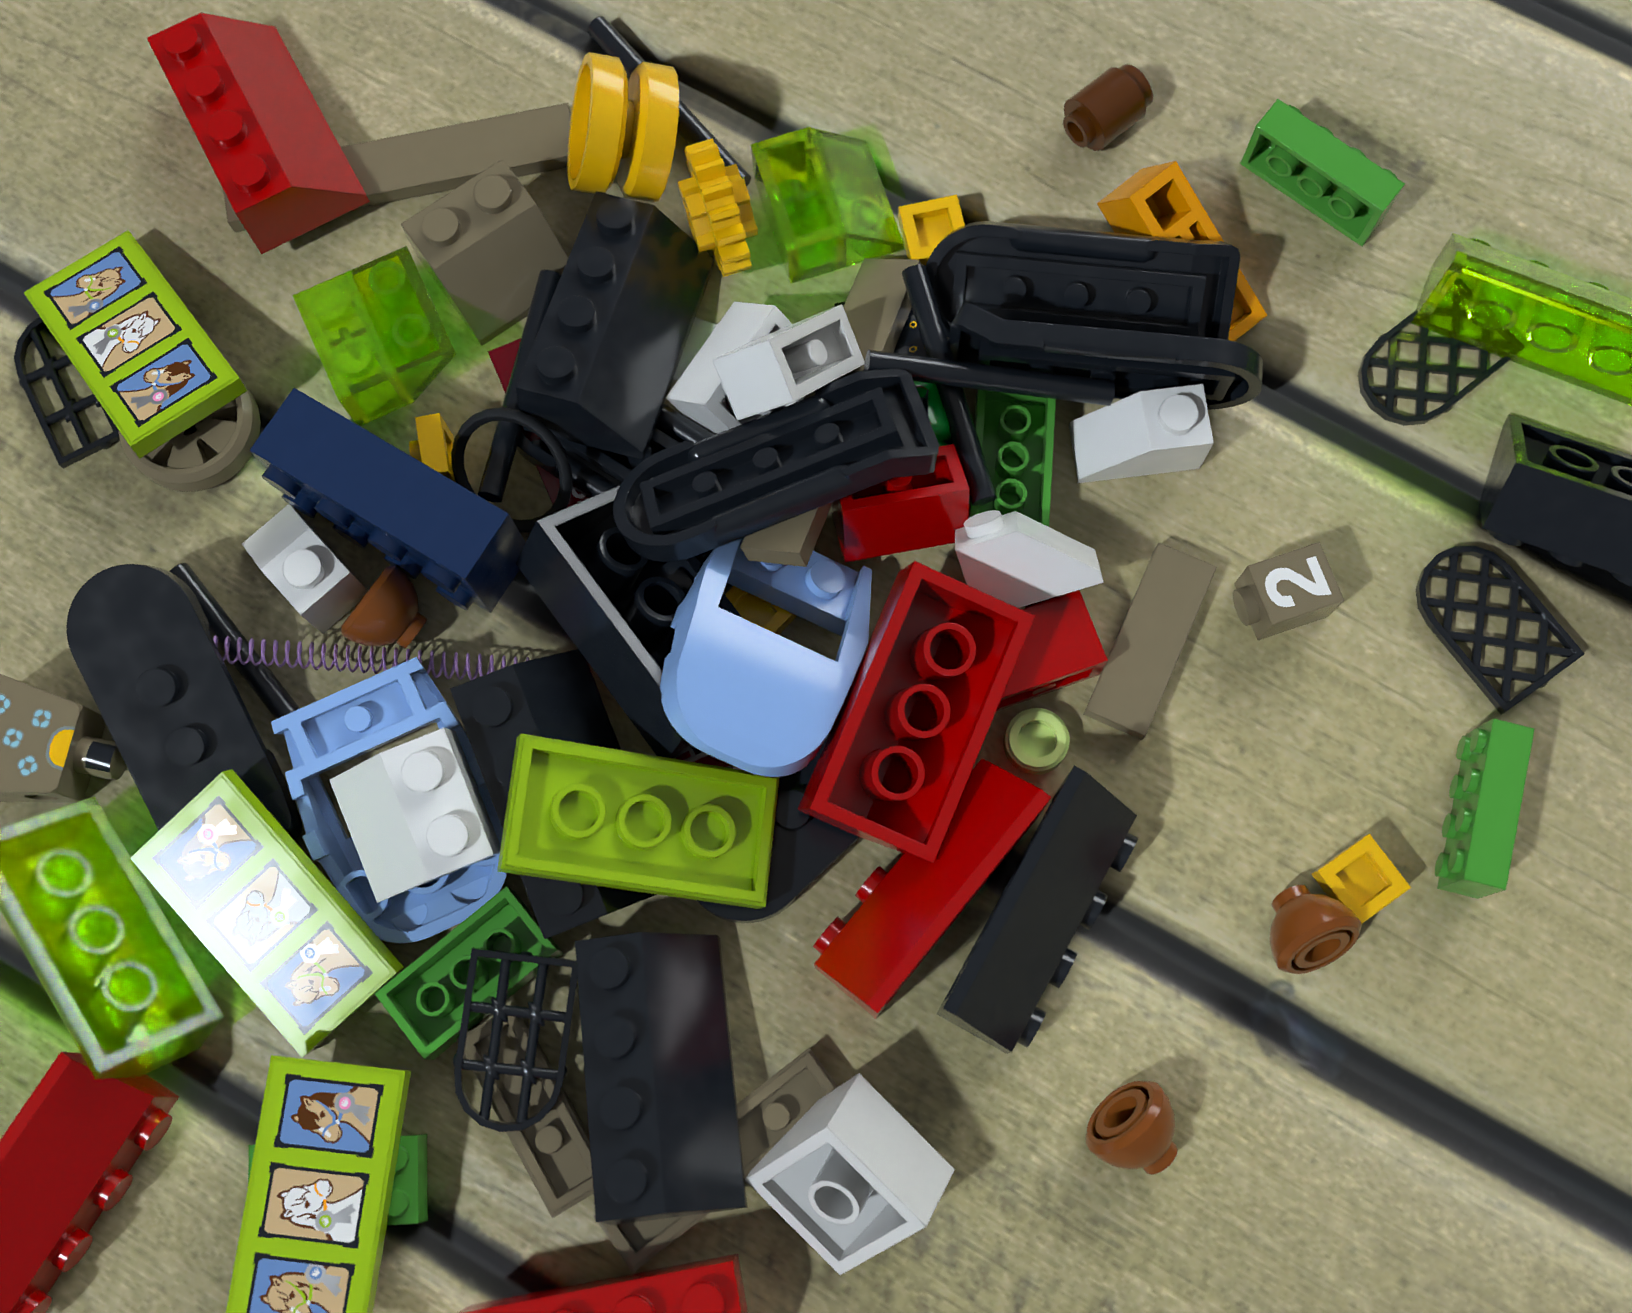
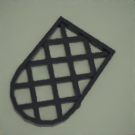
[1358,277,1524,426]
[1416,546,1585,715]

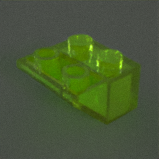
[750,127,904,284]
[293,246,456,426]

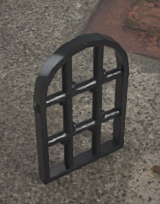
[14,317,120,469]
[453,948,577,1132]

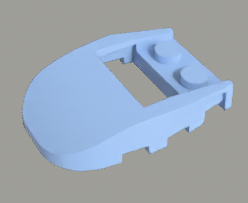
[660,537,872,777]
[271,657,507,943]

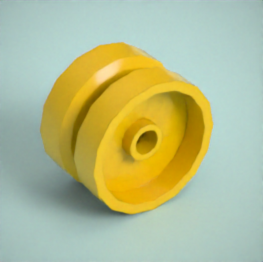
[567,52,679,203]

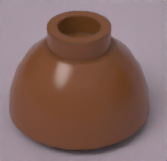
[341,565,428,649]
[1270,885,1362,974]
[1086,1081,1178,1175]

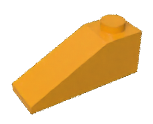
[1097,161,1267,342]

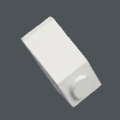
[712,304,865,421]
[1069,384,1214,483]
[242,504,368,634]
[955,510,1104,608]

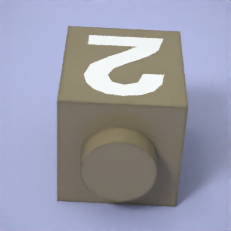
[1233,542,1344,641]

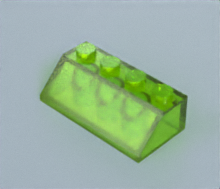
[1411,233,1632,406]
[0,796,224,1079]

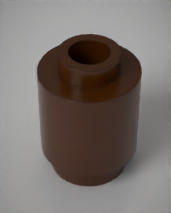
[1063,64,1153,151]

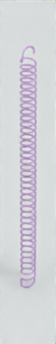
[213,635,530,680]

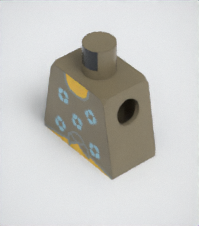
[0,674,126,803]

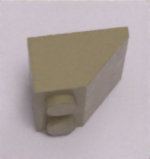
[401,159,568,346]

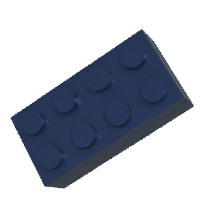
[249,388,526,613]

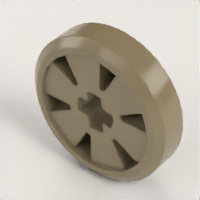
[119,382,260,492]

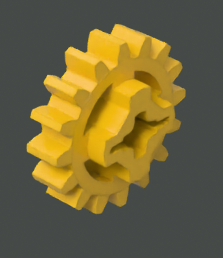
[678,138,758,277]

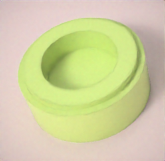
[1003,708,1070,775]

